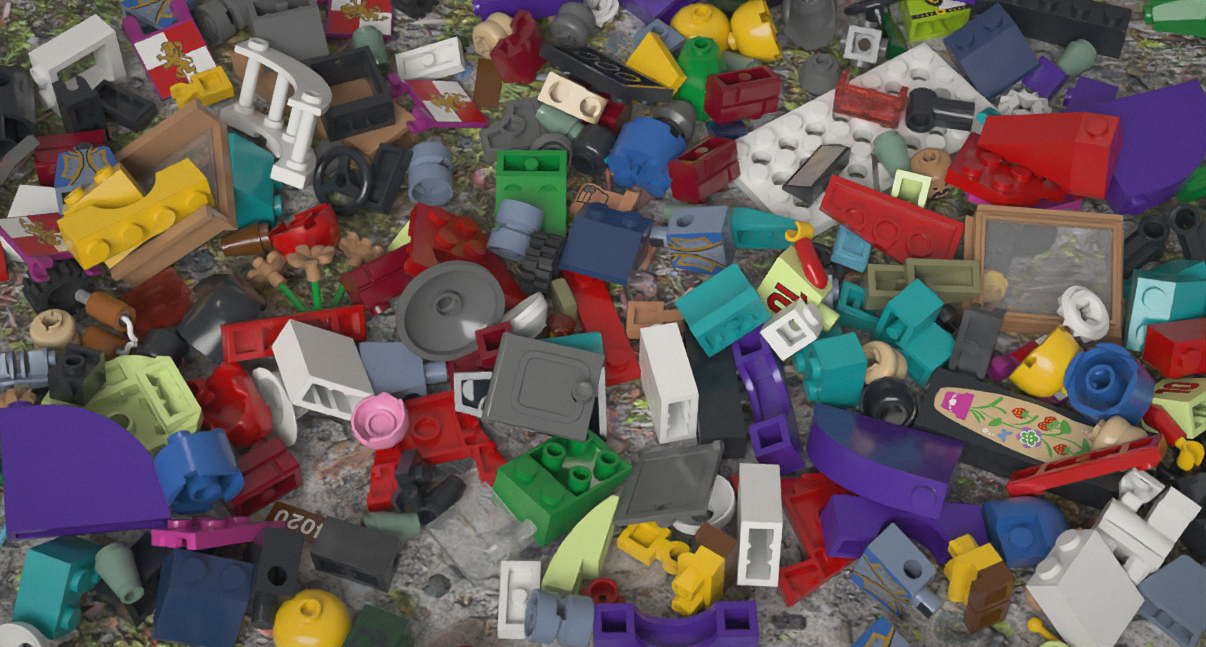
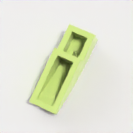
[541,495,619,599]

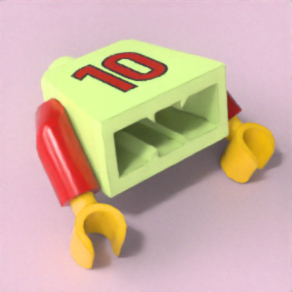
[755,220,840,333]
[1141,378,1206,471]

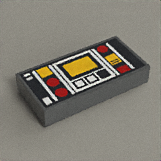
[0,135,40,187]

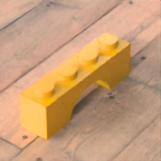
[57,158,215,270]

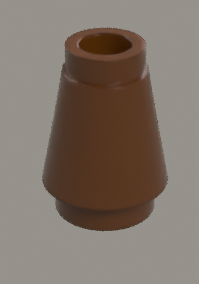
[220,221,275,257]

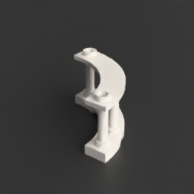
[219,38,332,190]

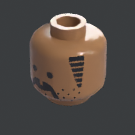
[910,148,954,199]

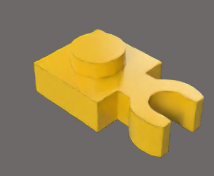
[170,65,235,110]
[617,521,691,575]

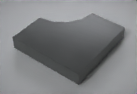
[479,96,549,163]

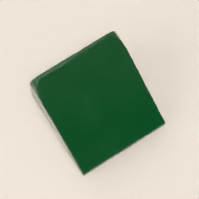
[881,14,909,60]

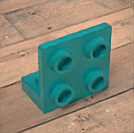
[675,263,772,358]

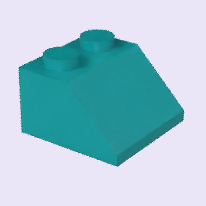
[228,133,284,231]
[1122,269,1206,352]

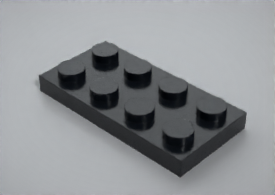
[539,43,674,106]

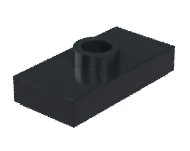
[92,79,158,133]
[360,142,414,216]

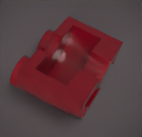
[489,9,547,85]

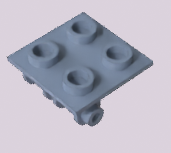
[0,347,58,391]

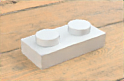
[396,36,466,80]
[497,561,541,639]

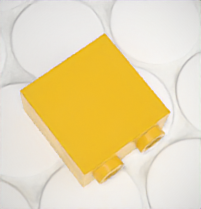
[62,162,148,269]

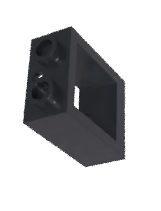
[303,45,396,142]

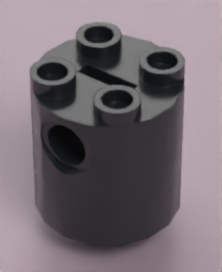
[0,65,39,161]

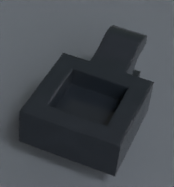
[390,448,432,514]

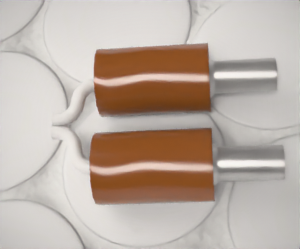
[75,289,138,361]

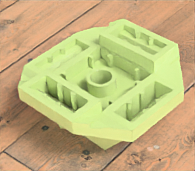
[40,355,204,459]

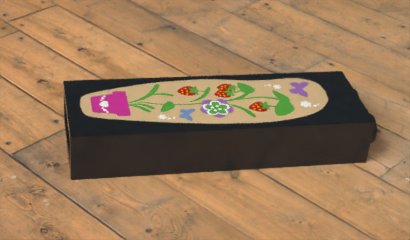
[913,367,1157,511]

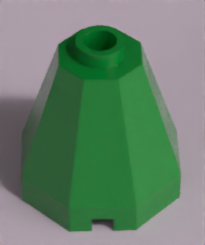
[1143,0,1206,38]
[666,36,729,122]

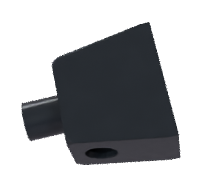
[242,526,305,630]

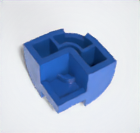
[981,496,1070,572]

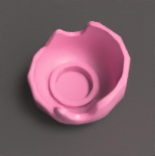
[350,392,409,450]

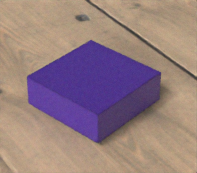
[1021,55,1070,103]

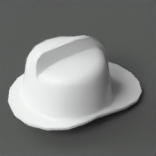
[251,367,308,447]

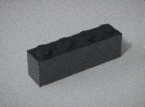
[998,0,1132,59]
[682,319,752,460]

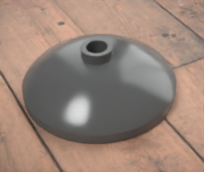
[395,261,505,361]

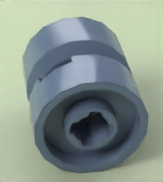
[408,142,453,206]
[486,199,545,263]
[524,589,594,647]

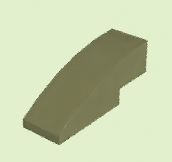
[863,258,982,310]

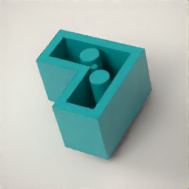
[870,278,956,389]
[791,326,868,409]
[11,536,105,640]

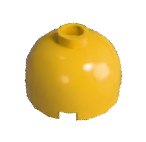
[727,0,783,64]
[670,3,732,53]
[1008,324,1081,398]
[272,589,354,647]

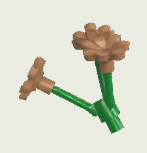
[246,232,385,312]

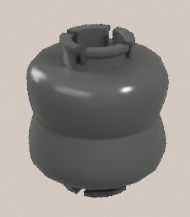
[550,2,596,46]

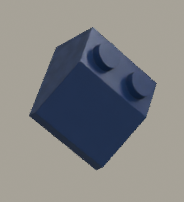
[943,3,1041,101]
[559,202,653,287]
[150,548,254,647]

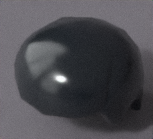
[859,376,919,428]

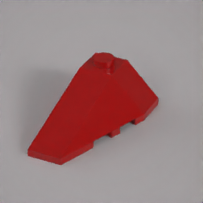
[977,112,1124,200]

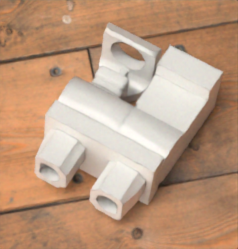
[1091,467,1202,586]

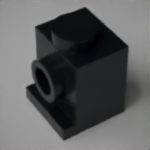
[47,343,106,407]

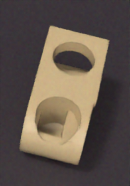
[537,71,608,125]

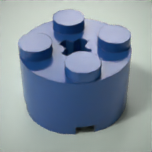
[608,117,687,197]
[1064,343,1155,426]
[153,428,245,515]

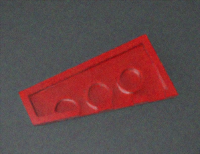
[819,174,965,265]

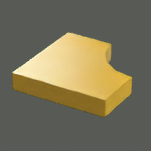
[625,31,687,105]

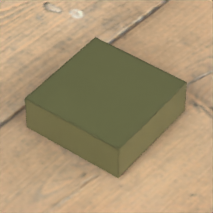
[551,278,577,330]

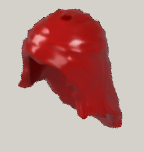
[201,362,274,451]

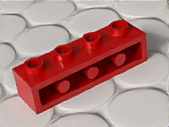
[1142,318,1206,379]

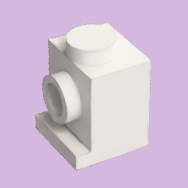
[760,297,823,361]

